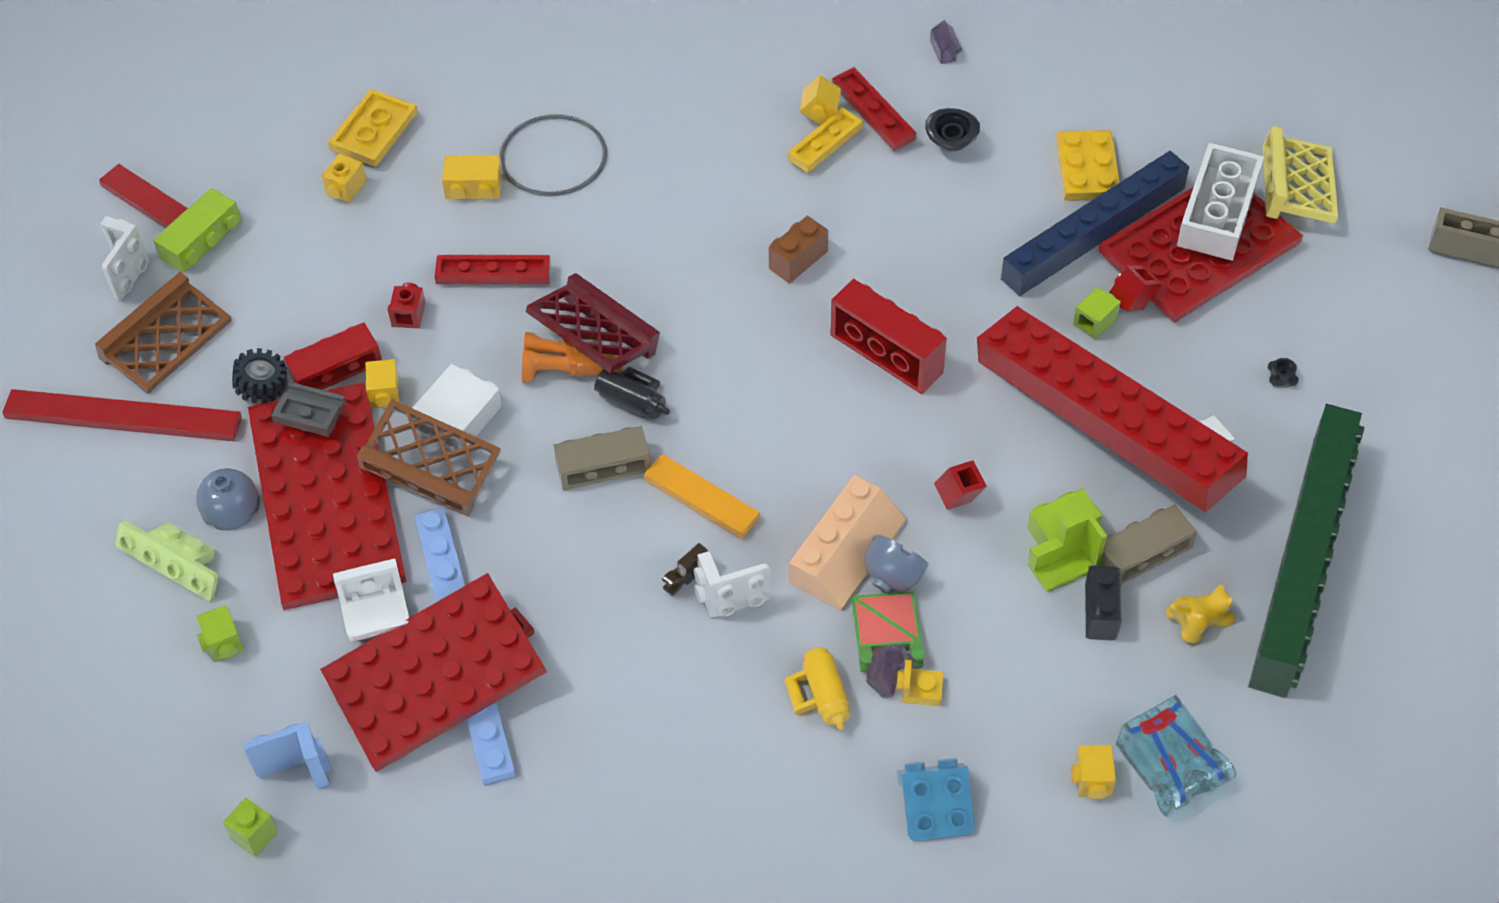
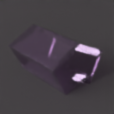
[930,20,963,64]

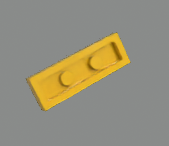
[788,107,863,173]

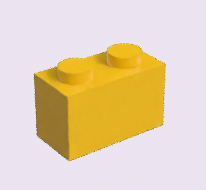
[442,155,502,199]

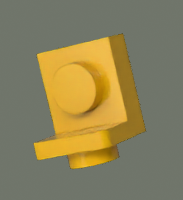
[896,660,943,706]

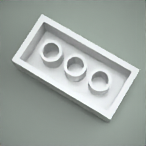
[1177,143,1264,261]

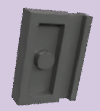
[272,382,346,437]

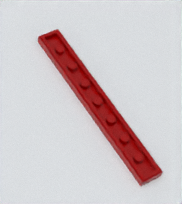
[2,389,242,441]

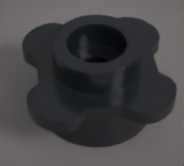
[1267,358,1299,386]

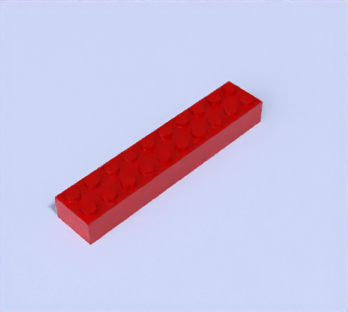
[977,306,1248,512]

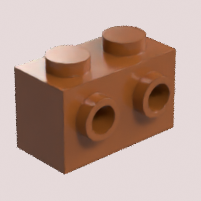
[768,215,828,284]

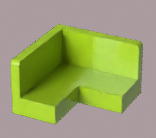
[1027,507,1107,592]

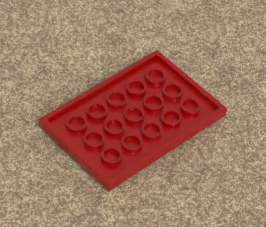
[1098,187,1303,323]
[320,573,547,772]

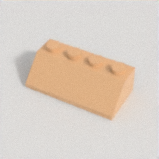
[789,474,906,611]

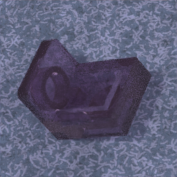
[866,645,916,698]

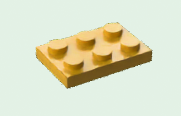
[328,88,418,167]
[1056,130,1120,201]

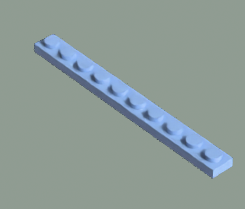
[414,507,516,785]

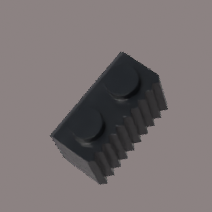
[1085,565,1122,641]

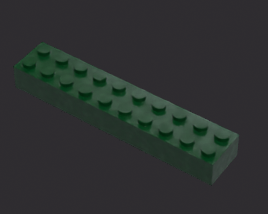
[1248,403,1365,698]

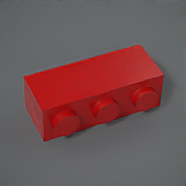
[284,322,382,390]

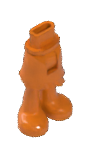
[522,332,623,383]

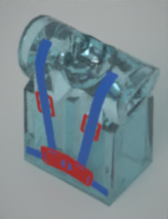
[1116,695,1236,817]

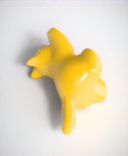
[1166,584,1235,644]

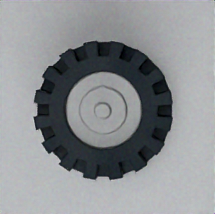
[232,348,287,404]

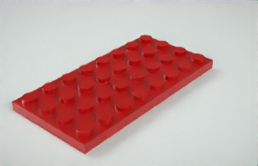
[248,382,407,610]

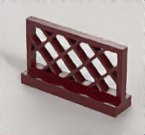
[526,273,660,373]

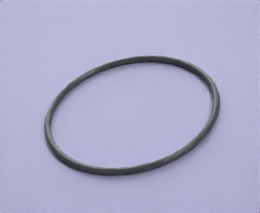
[500,114,607,196]

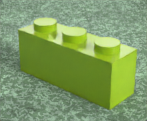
[153,187,241,273]

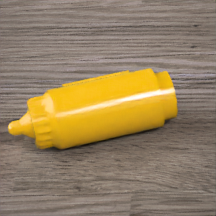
[784,647,850,730]

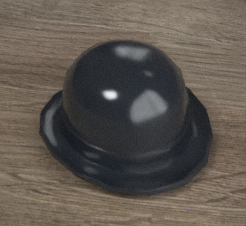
[925,108,980,151]

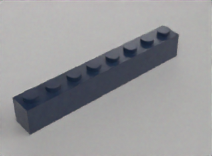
[1001,150,1190,297]

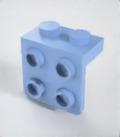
[244,722,332,789]

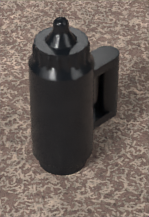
[594,366,670,419]

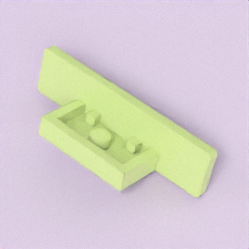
[115,520,218,601]

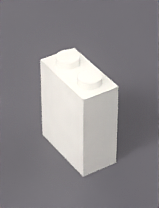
[411,364,502,451]

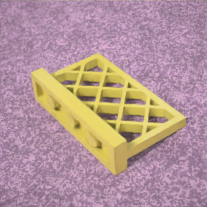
[1262,126,1338,224]

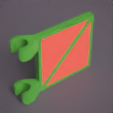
[851,591,924,672]

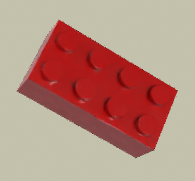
[830,278,947,395]

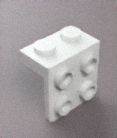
[100,216,149,301]
[694,551,771,618]
[333,559,409,641]

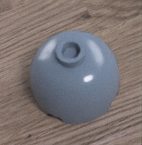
[196,468,260,530]
[865,535,929,593]

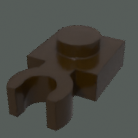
[662,543,708,596]

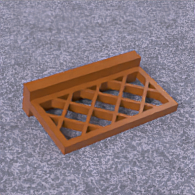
[95,271,232,394]
[357,399,501,517]

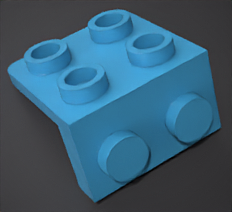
[897,758,975,841]

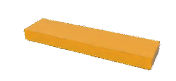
[644,454,760,539]

